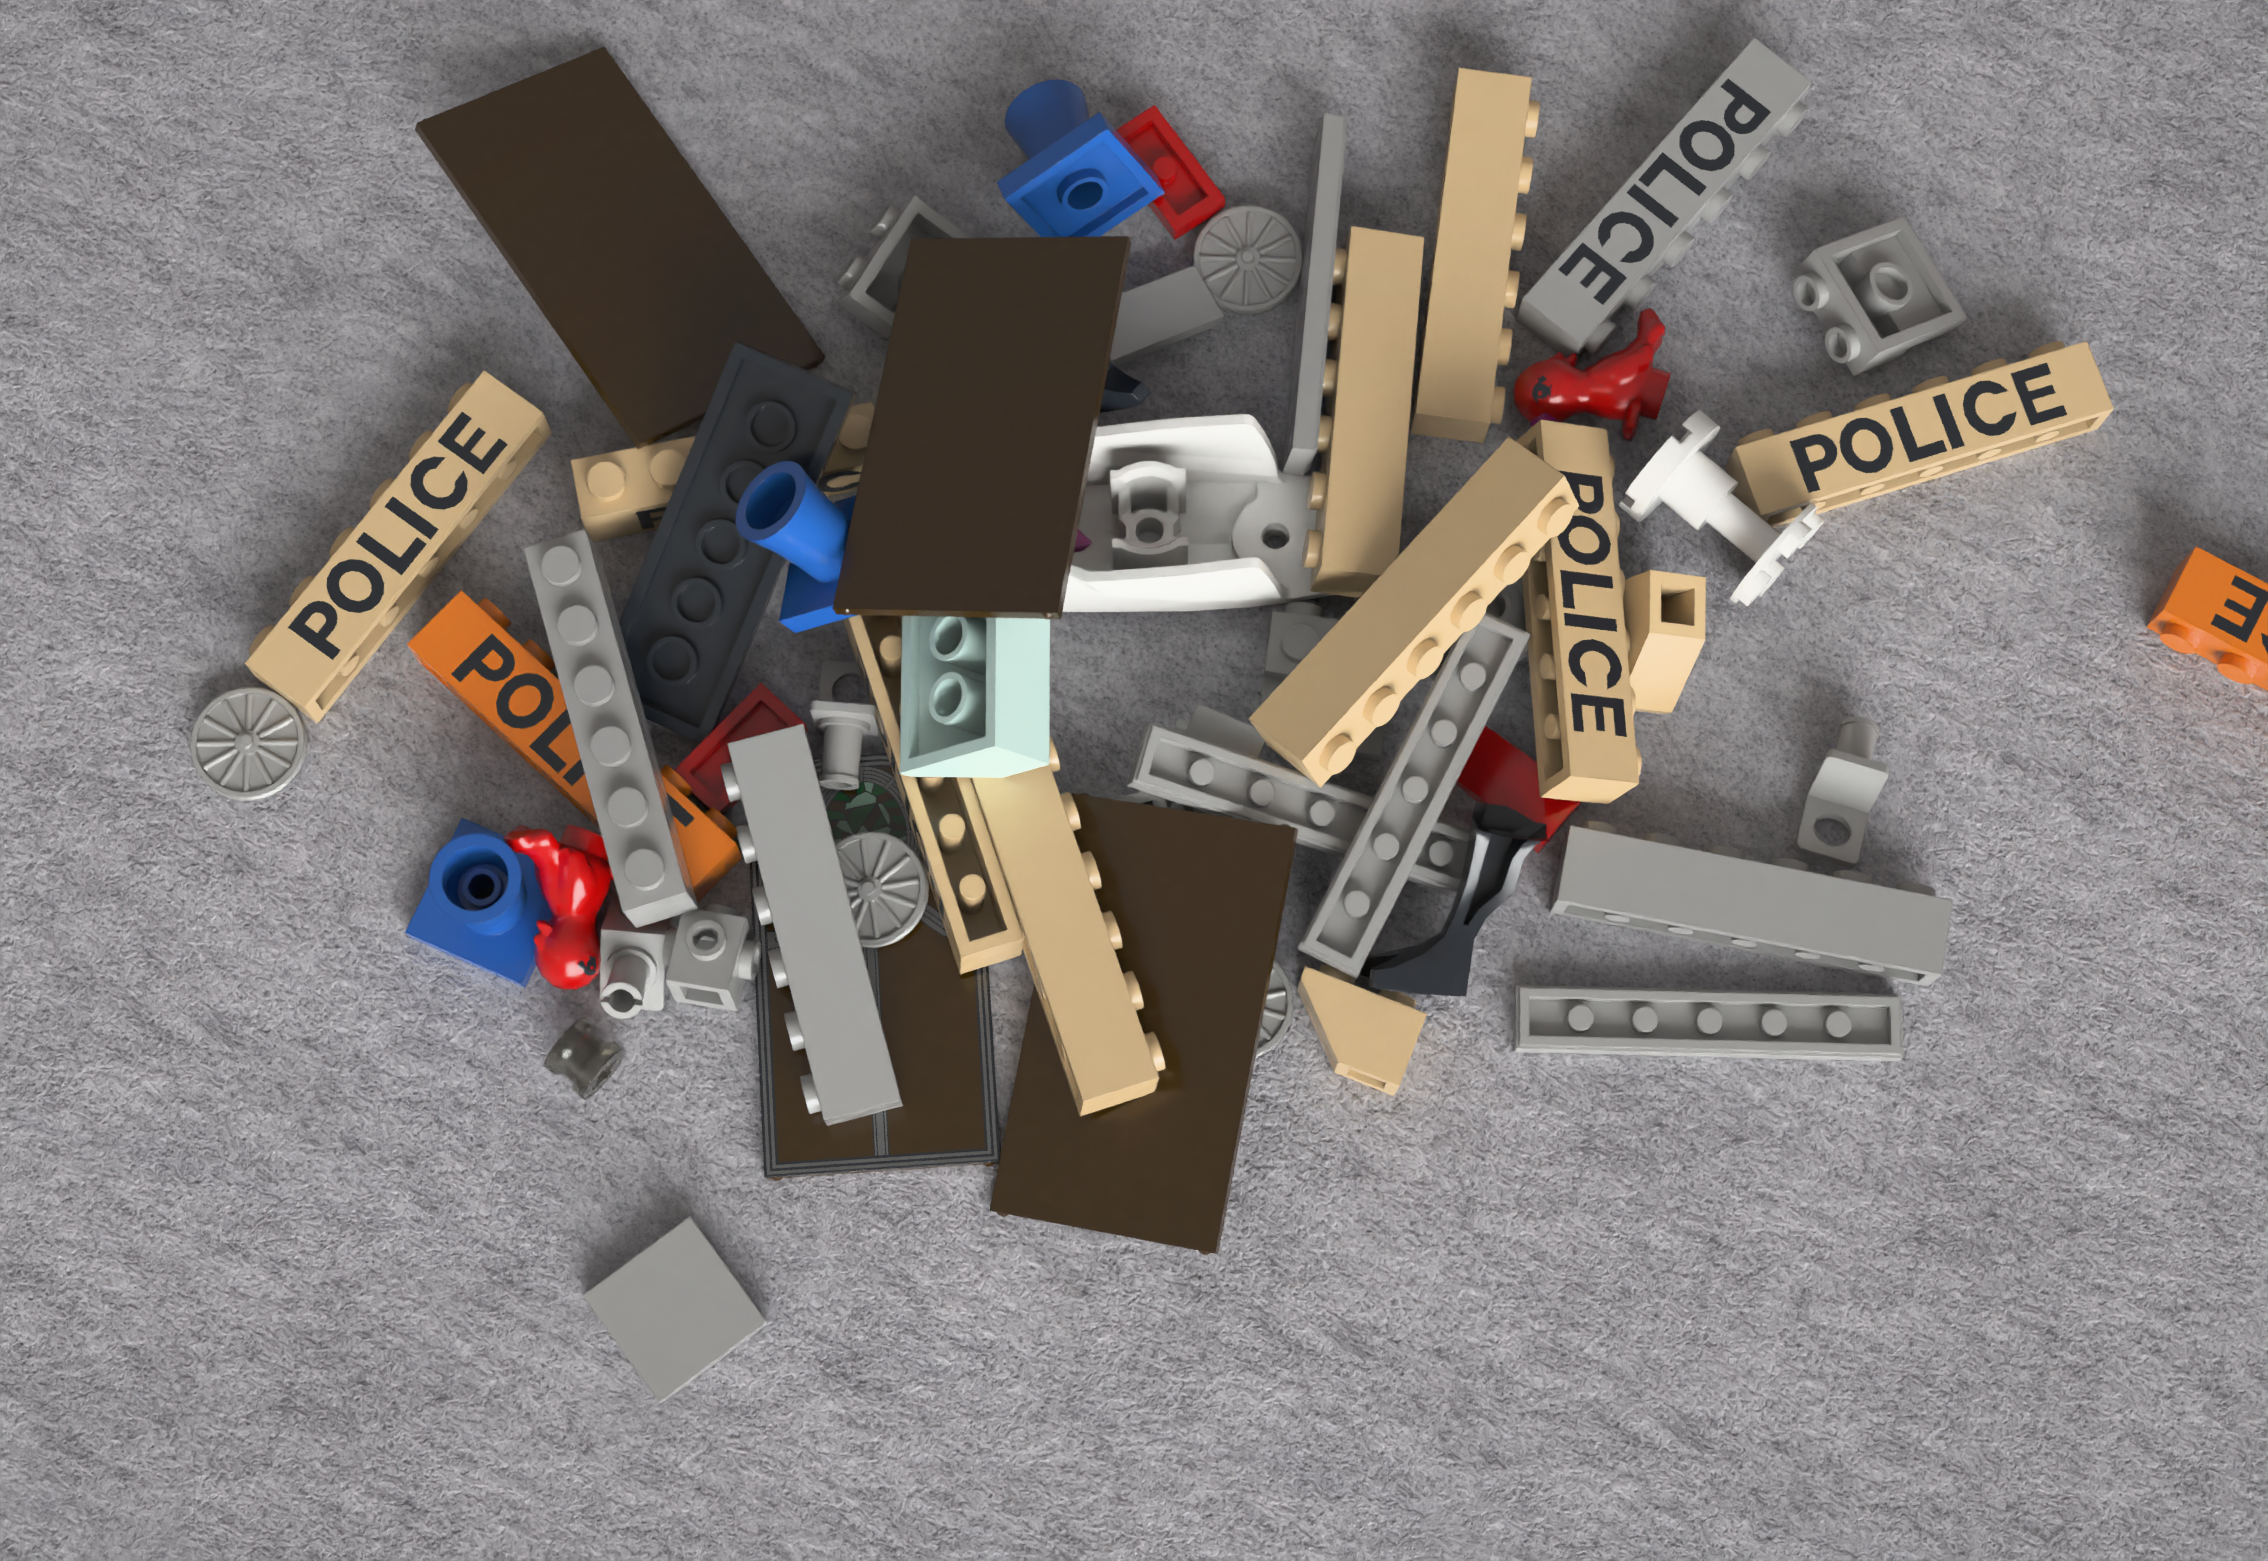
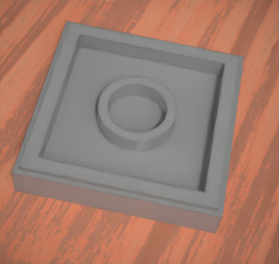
[582,1216,769,1404]

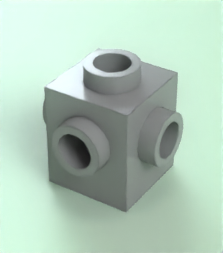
[663,904,761,1012]

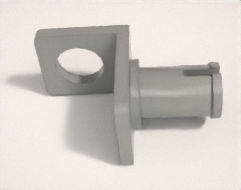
[810,659,879,790]
[1795,716,1890,868]
[599,895,674,1019]

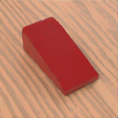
[1456,725,1582,854]

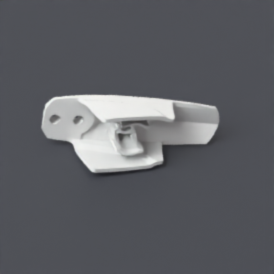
[1063,414,1333,612]

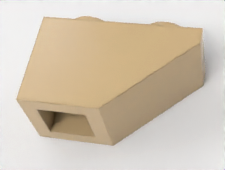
[1623,570,1706,714]
[1297,964,1427,1096]

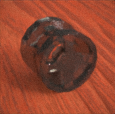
[543,1017,626,1100]

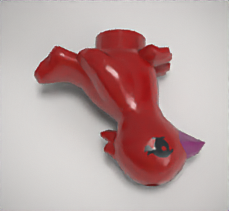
[1513,308,1671,441]
[503,825,614,990]

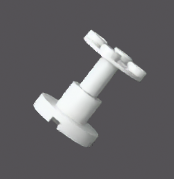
[1619,410,1824,606]

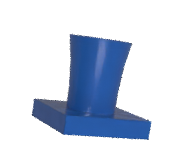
[997,80,1165,237]
[736,461,856,633]
[405,818,551,988]

